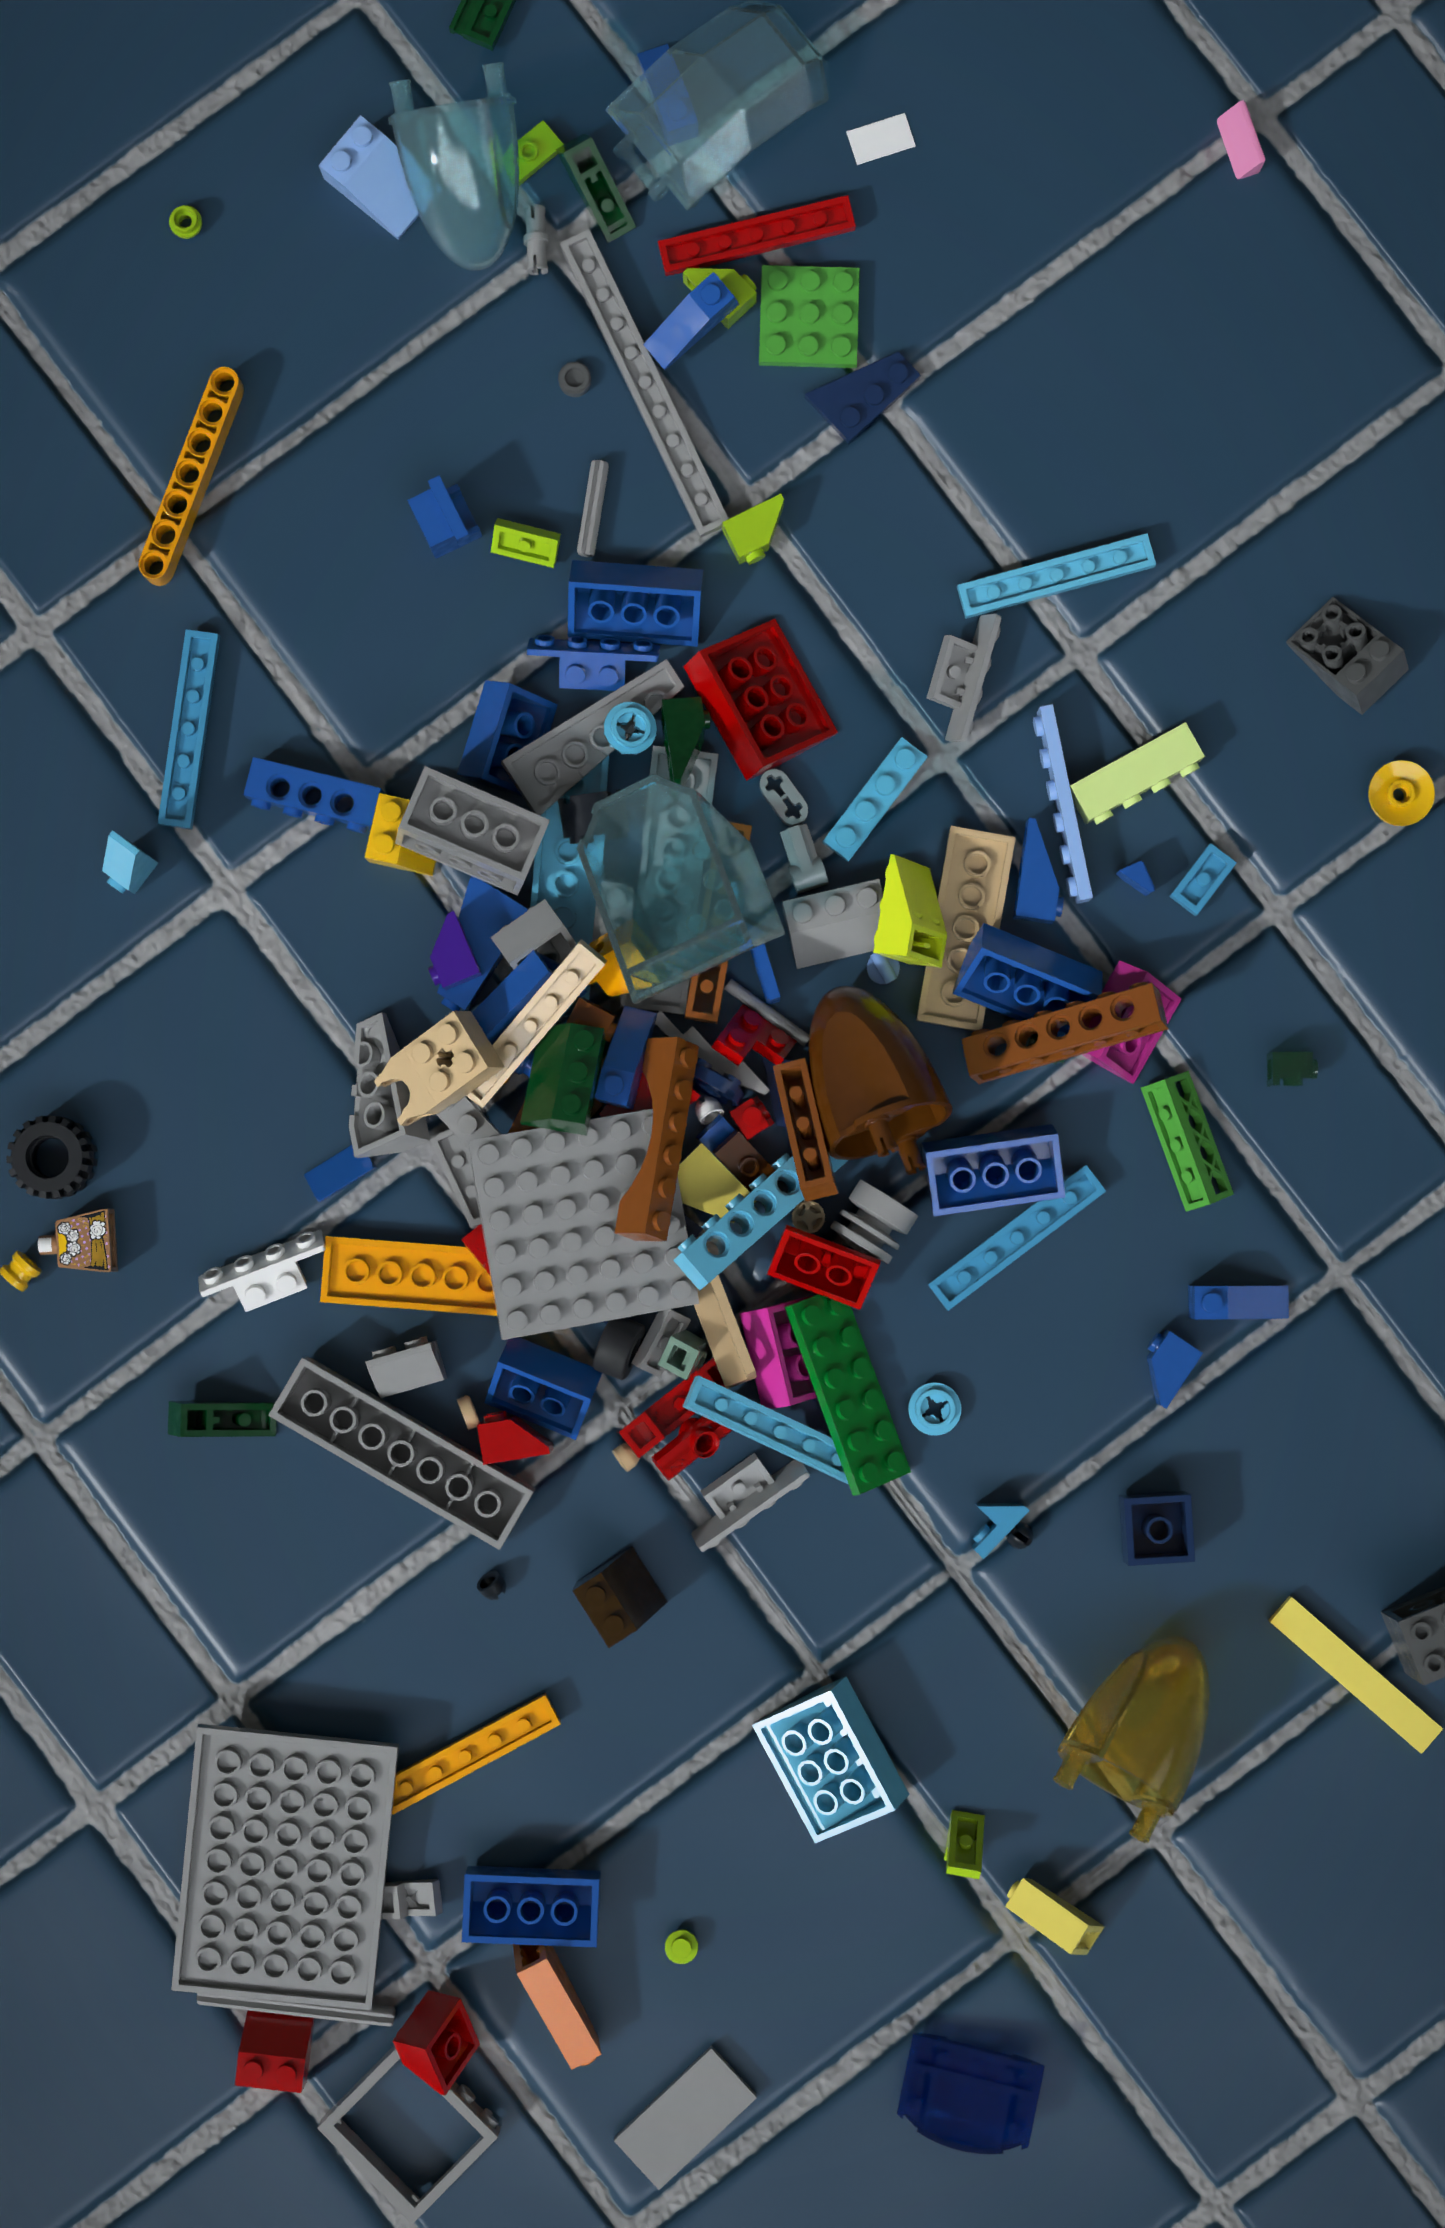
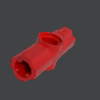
[651,1416,732,1481]

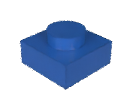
[696,1114,735,1162]

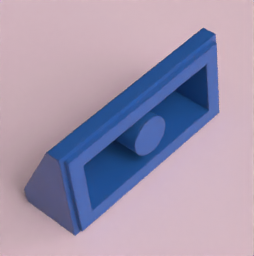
[304,1145,377,1203]

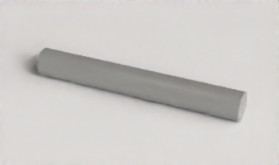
[724,979,809,1047]

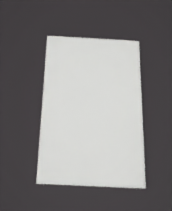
[846,113,916,165]

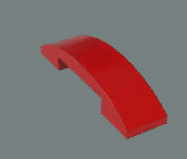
[619,1357,725,1458]

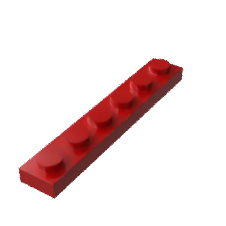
[658,195,856,276]

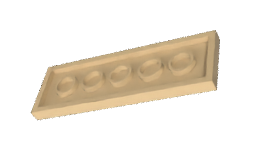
[916,826,1016,1031]

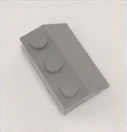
[782,879,883,969]

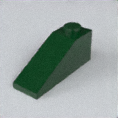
[556,134,636,243]
[660,697,710,799]
[168,1401,276,1437]

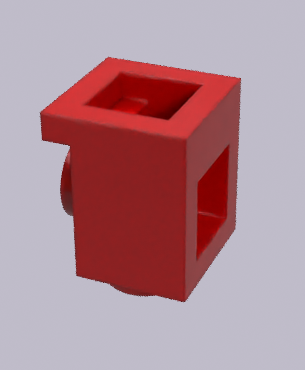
[729,1096,775,1141]

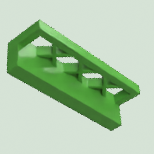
[1141,1071,1234,1212]

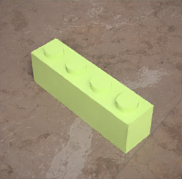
[1070,722,1205,825]

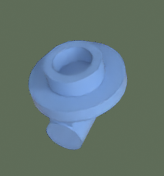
[867,953,900,984]

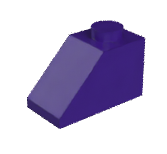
[428,911,482,991]

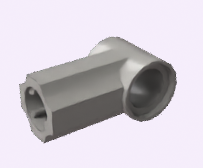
[780,824,829,894]

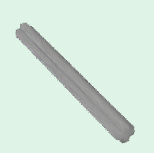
[197,1993,396,2027]

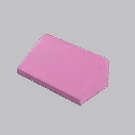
[1217,100,1266,179]

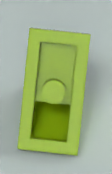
[944,1810,985,1879]

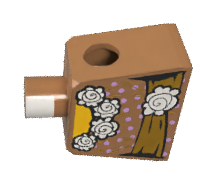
[38,1209,118,1272]

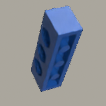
[243,757,385,834]

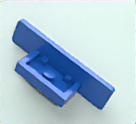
[527,635,660,691]

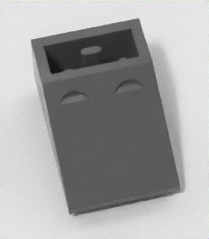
[1286,597,1409,715]

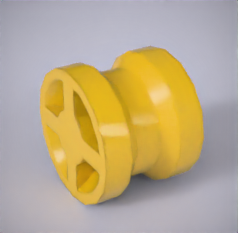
[0,1250,42,1292]

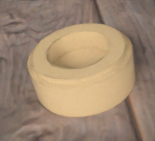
[456,1395,480,1430]

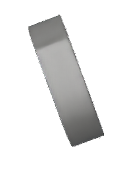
[759,769,808,827]

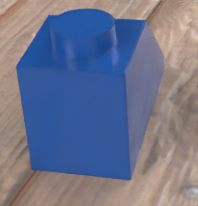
[1147,1330,1203,1409]

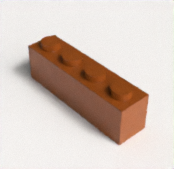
[773,1058,839,1202]

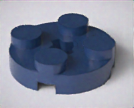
[693,1057,744,1108]

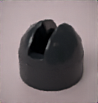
[1006,1522,1033,1549]
[477,1570,507,1600]

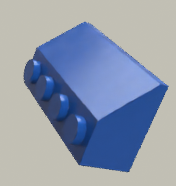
[568,560,703,647]
[952,923,1103,1037]
[922,1124,1065,1216]
[462,1866,601,1948]

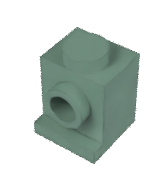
[658,1330,708,1380]

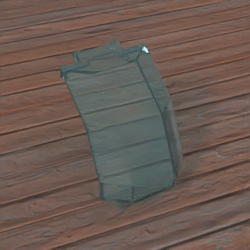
[606,0,829,210]

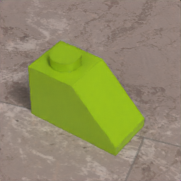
[683,268,757,329]
[722,494,784,565]

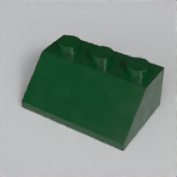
[520,1023,606,1136]

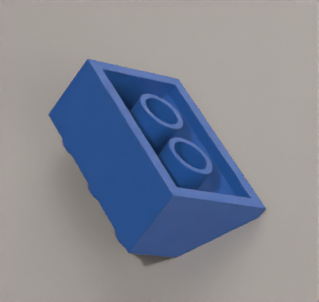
[457,680,558,796]
[484,1337,602,1440]

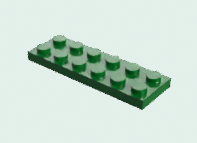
[784,1294,911,1496]

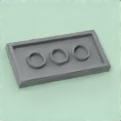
[614,2045,757,2190]

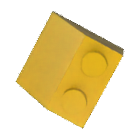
[364,793,436,876]

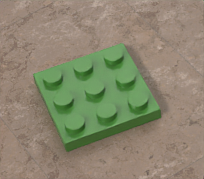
[759,265,860,368]

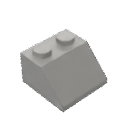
[491,899,577,970]

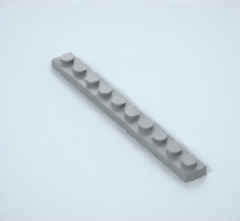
[560,229,729,538]

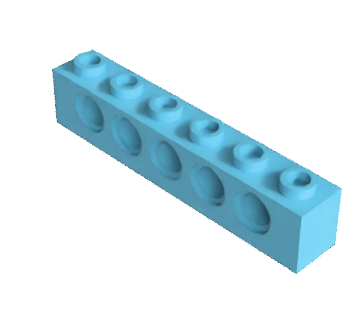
[673,1153,848,1291]

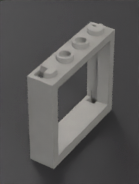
[317,2046,501,2224]

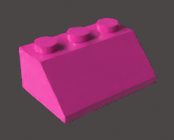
[1082,960,1181,1084]
[739,1296,817,1409]

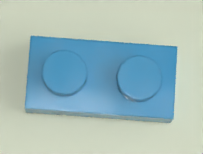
[1169,843,1237,916]

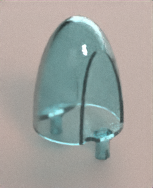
[388,62,519,271]

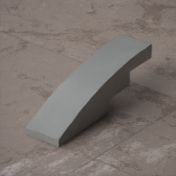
[655,1010,770,1096]

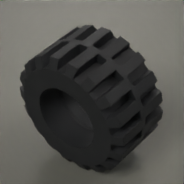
[6,1115,98,1199]

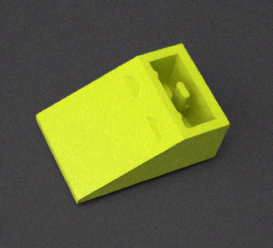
[873,854,947,968]

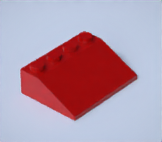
[683,619,838,781]

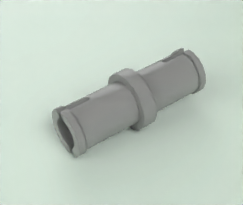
[523,204,549,275]

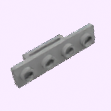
[927,614,1002,742]
[691,1453,810,1552]

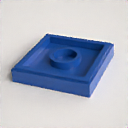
[748,933,781,1005]

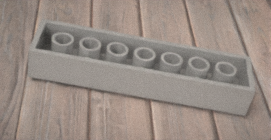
[268,1356,536,1550]

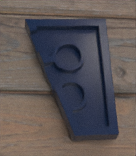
[804,352,921,444]

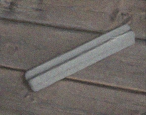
[577,460,609,557]

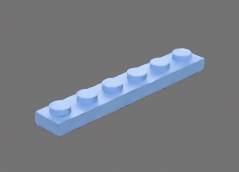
[1033,704,1093,904]

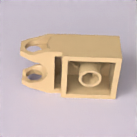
[374,1011,505,1126]

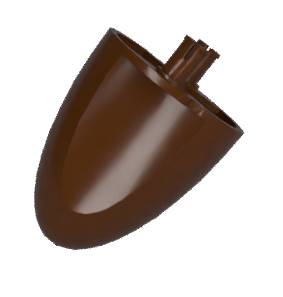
[808,986,953,1175]

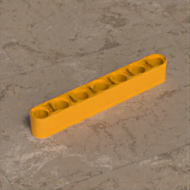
[138,367,244,586]

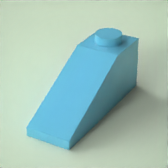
[102,830,158,894]

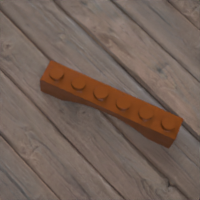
[614,1037,699,1241]

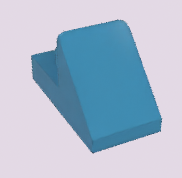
[971,1503,1030,1559]

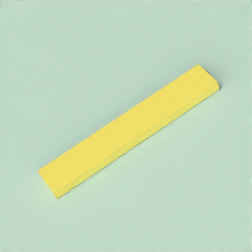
[1268,1596,1443,1754]

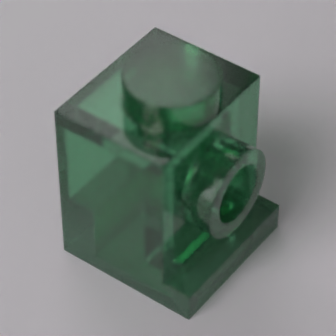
[1267,1052,1318,1087]

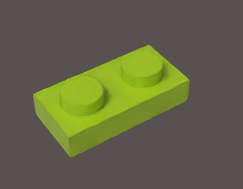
[491,518,561,568]

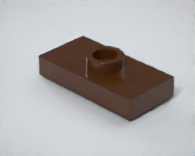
[712,1129,778,1193]

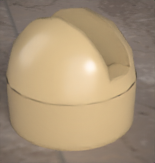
[612,1443,640,1472]

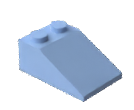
[319,115,440,240]

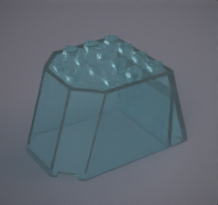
[576,774,785,1004]

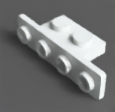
[198,1230,326,1312]

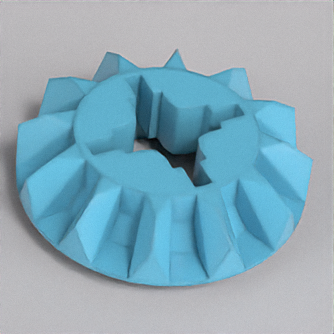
[604,702,657,755]
[908,1382,961,1436]

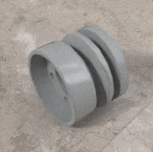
[830,1180,918,1264]

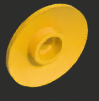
[1368,760,1435,826]

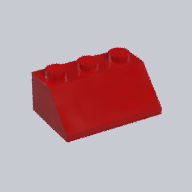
[767,1225,881,1310]

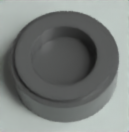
[558,362,591,397]

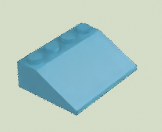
[752,1677,910,1843]

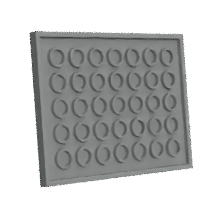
[171,1724,399,2010]

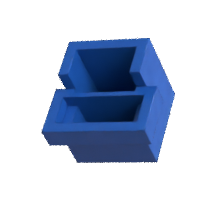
[407,475,482,559]

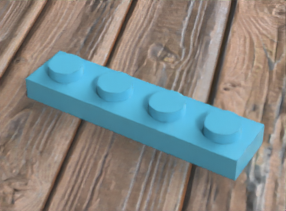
[822,737,928,862]

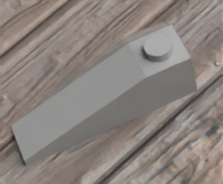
[349,1012,430,1158]

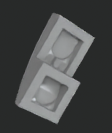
[382,1879,443,1919]

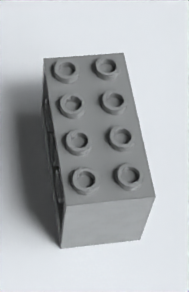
[395,766,550,896]

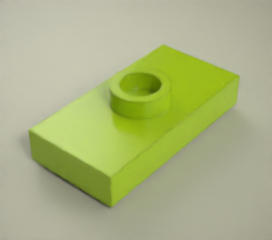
[493,120,564,189]

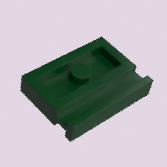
[449,0,516,51]

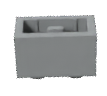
[365,1336,447,1399]

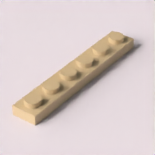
[466,939,607,1109]

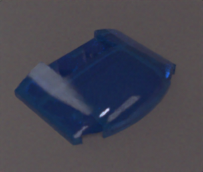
[897,2032,1045,2154]

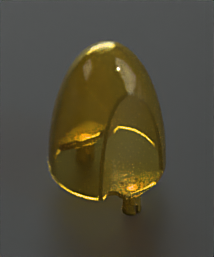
[1053,1636,1210,1844]

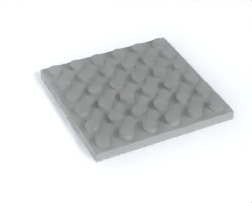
[467,1108,699,1340]

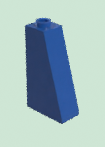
[437,876,528,1011]
[472,950,587,1045]

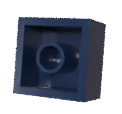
[1119,1491,1195,1566]

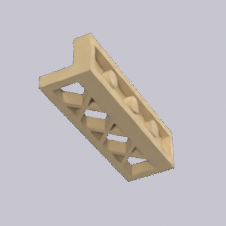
[694,1248,757,1389]

